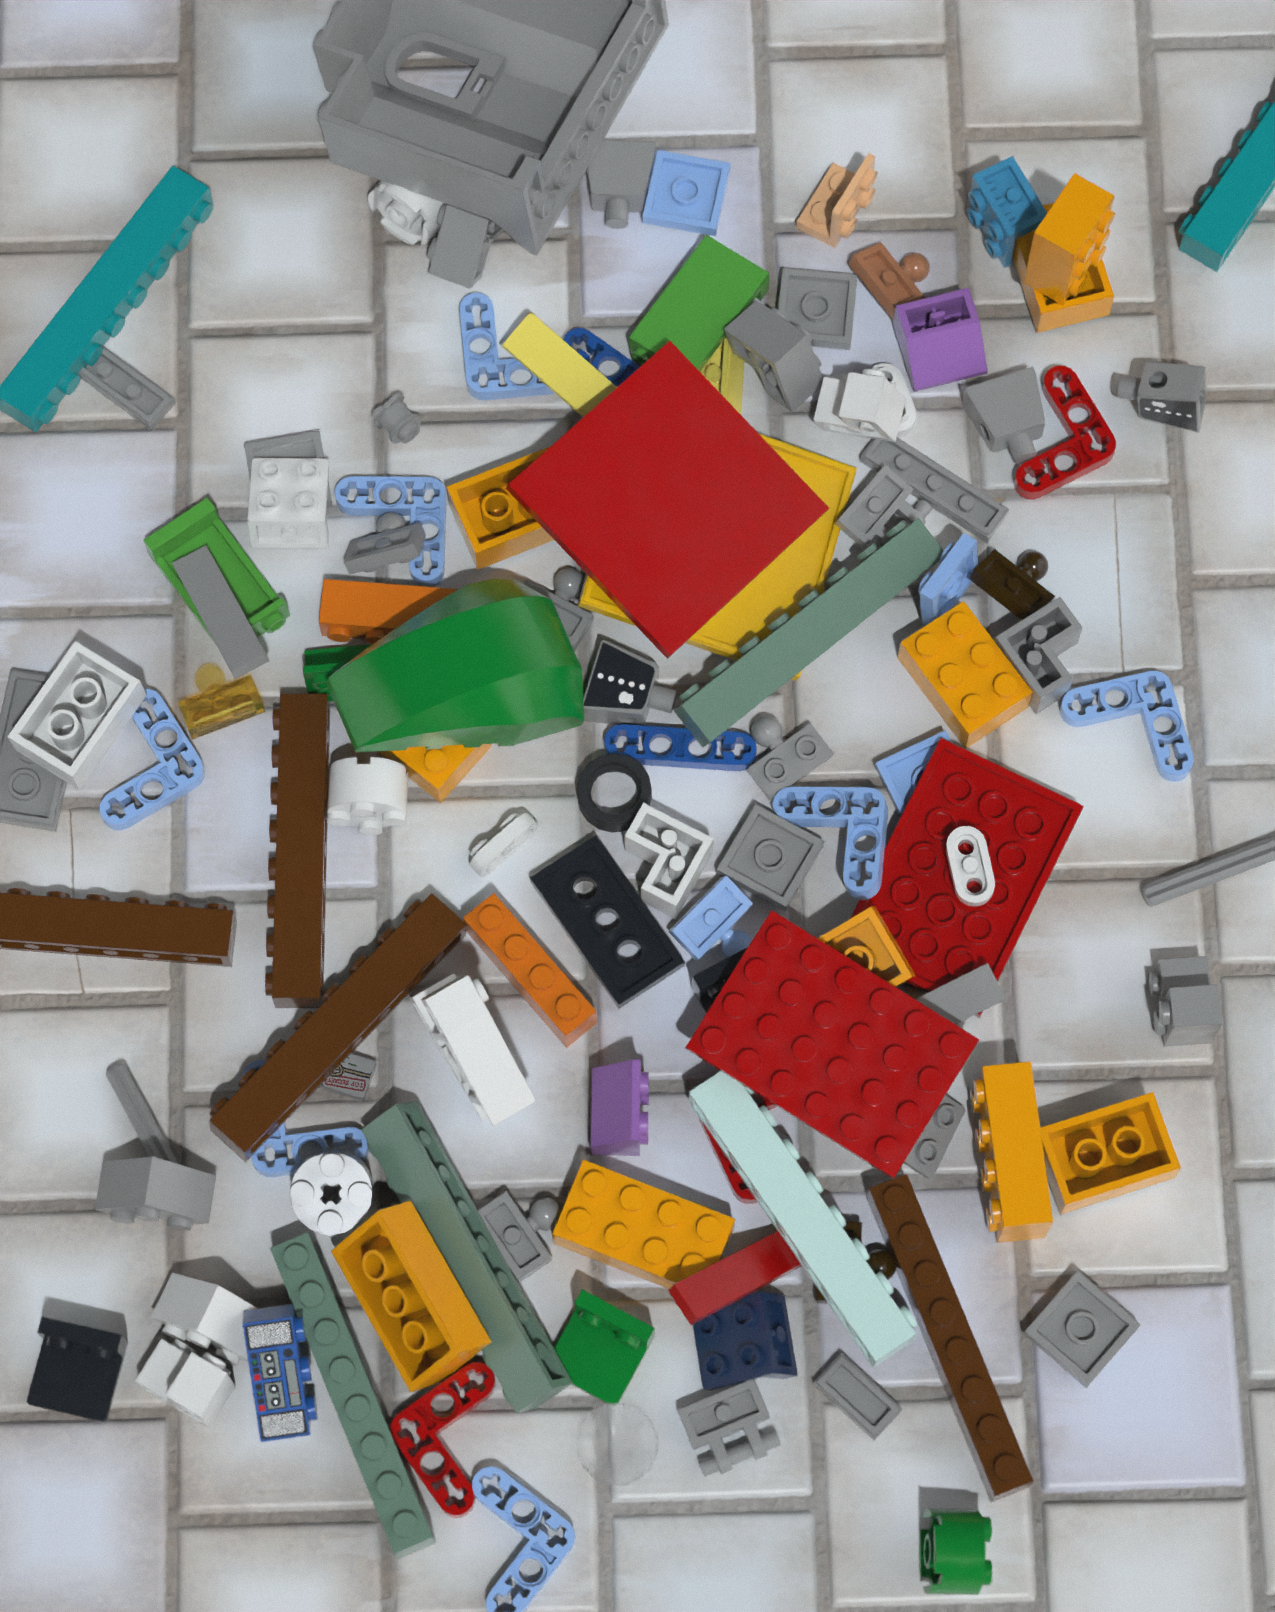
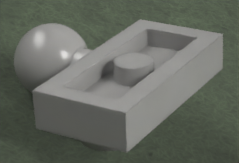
[343,512,426,575]
[523,568,594,652]
[747,716,834,802]
[478,1191,562,1283]

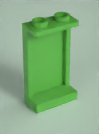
[629,235,769,371]
[144,497,290,645]

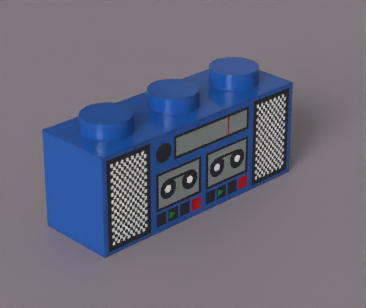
[242,1304,318,1442]

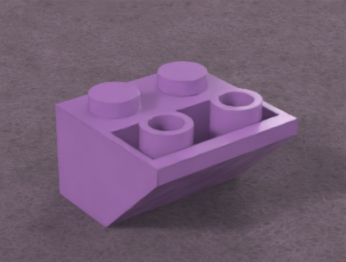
[893,288,988,392]
[591,1059,649,1156]

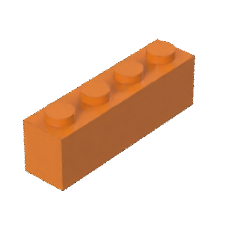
[319,579,458,644]
[463,893,597,1048]

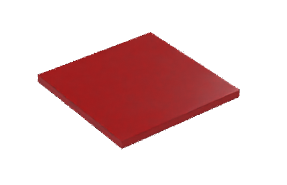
[505,341,829,659]

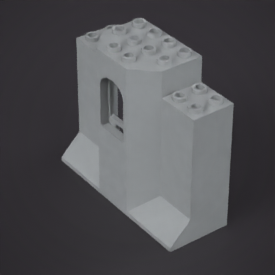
[314,0,669,256]

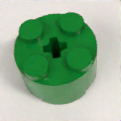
[919,1508,992,1595]

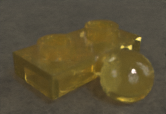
[178,664,265,740]

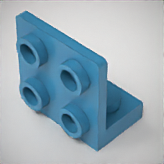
[967,156,1047,268]

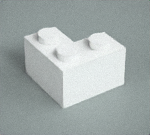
[813,369,906,442]
[625,803,714,919]
[151,1272,258,1365]
[135,1339,236,1429]

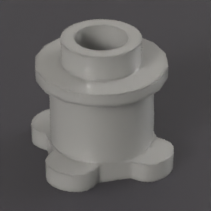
[372,392,421,443]

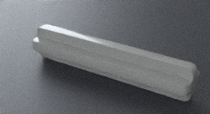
[106,1063,177,1163]

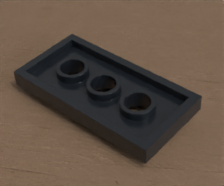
[530,835,685,1009]

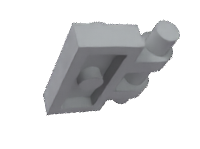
[835,465,932,549]
[678,1380,781,1477]

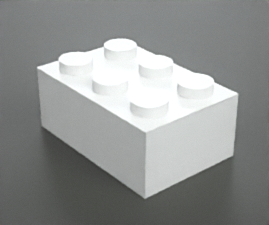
[7,641,147,790]

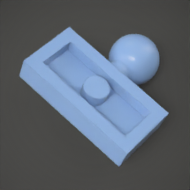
[668,875,753,960]

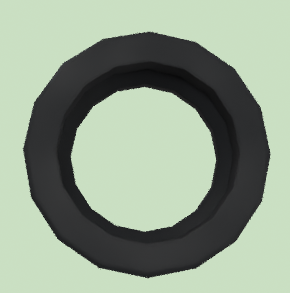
[577,753,652,833]

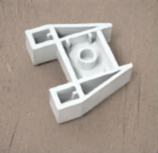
[408,973,536,1126]

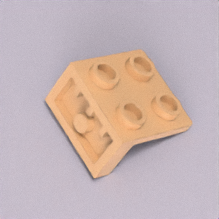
[796,153,878,248]

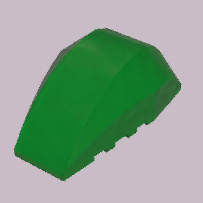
[326,579,584,752]

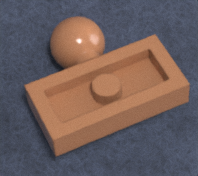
[849,242,930,320]

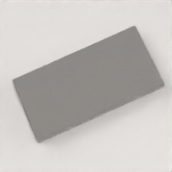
[0,669,67,832]

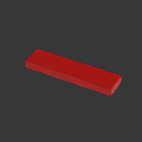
[668,1231,802,1325]

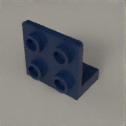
[693,1292,798,1390]

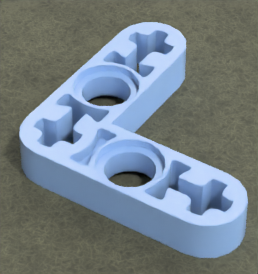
[459,292,555,400]
[334,476,447,587]
[1060,671,1194,782]
[99,689,205,830]
[772,787,888,900]
[243,1060,369,1177]
[472,1466,575,1612]

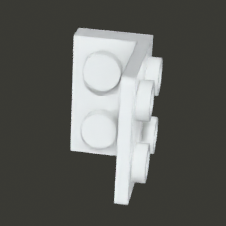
[248,458,329,548]

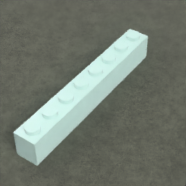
[688,1071,917,1369]

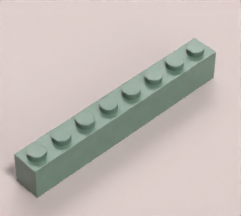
[673,518,944,747]
[361,1101,573,1413]
[270,1232,435,1560]

